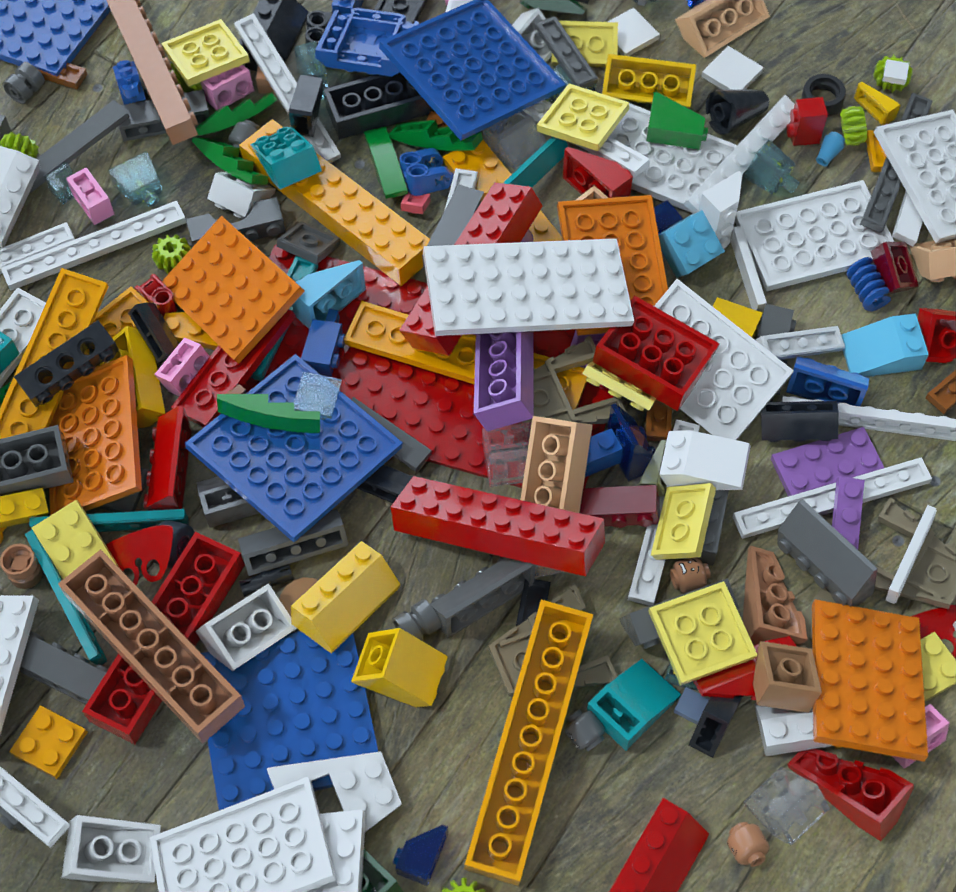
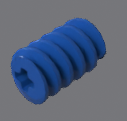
[846,257,891,311]

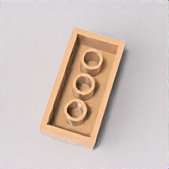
[520,416,592,513]

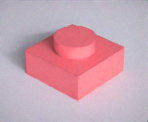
[401,192,431,214]

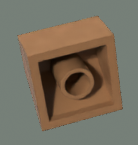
[753,641,822,713]

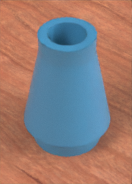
[816,132,845,166]

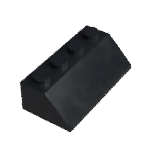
[239,0,309,71]

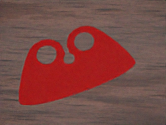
[106,525,173,585]
[911,604,956,658]

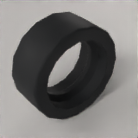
[801,74,846,117]

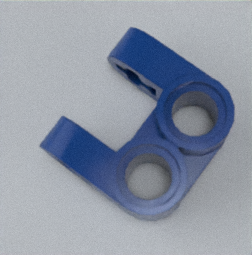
[400,148,453,196]

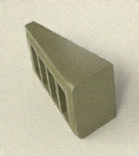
[639,440,667,497]

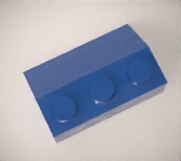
[786,356,869,406]

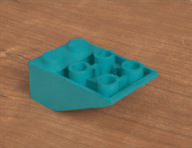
[250,127,322,189]
[587,659,681,751]

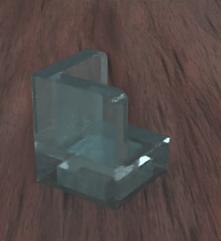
[45,163,74,204]

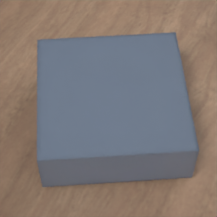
[673,687,709,725]

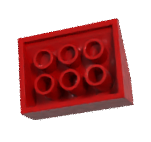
[592,295,720,411]

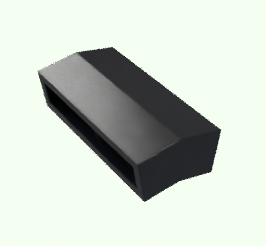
[128,302,179,363]
[357,464,413,503]

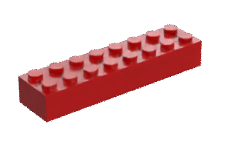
[399,182,543,356]
[390,476,605,577]
[82,532,245,745]

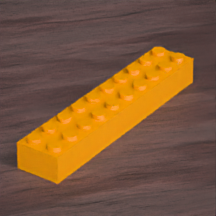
[239,119,430,286]
[464,600,593,886]

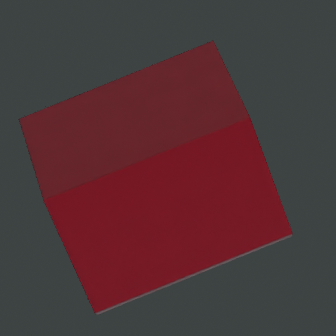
[871,242,919,295]

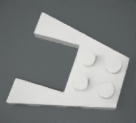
[267,752,402,832]

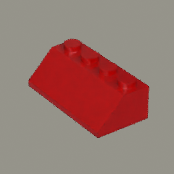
[144,406,192,511]
[609,798,709,892]

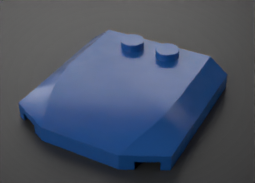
[315,8,419,76]

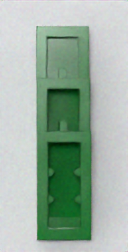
[194,93,277,137]
[389,120,483,151]
[364,127,408,199]
[192,137,269,185]
[217,394,320,433]

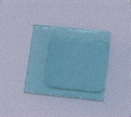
[294,372,342,420]

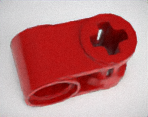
[134,274,177,318]

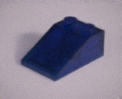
[607,403,656,482]

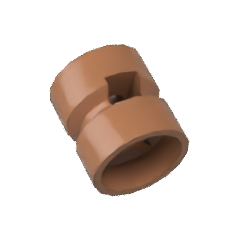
[0,544,43,589]

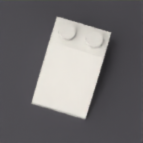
[659,431,751,490]
[62,815,161,883]

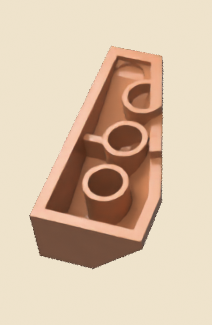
[742,546,807,646]

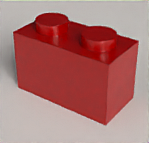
[786,97,828,146]

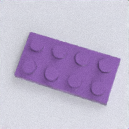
[771,427,884,497]

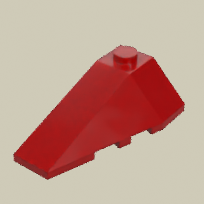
[917,308,956,363]
[693,636,797,700]
[788,749,914,841]

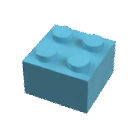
[658,210,725,278]

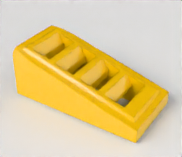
[854,82,901,125]

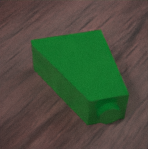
[646,92,708,150]

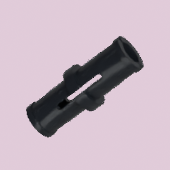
[239,564,294,597]

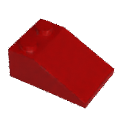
[563,147,633,198]

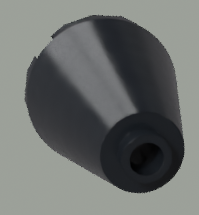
[705,89,769,135]

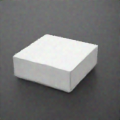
[882,59,909,85]

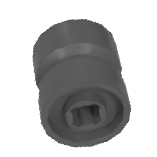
[2,62,45,104]
[392,599,442,641]

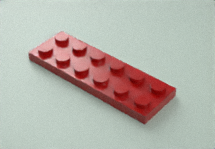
[171,309,296,427]

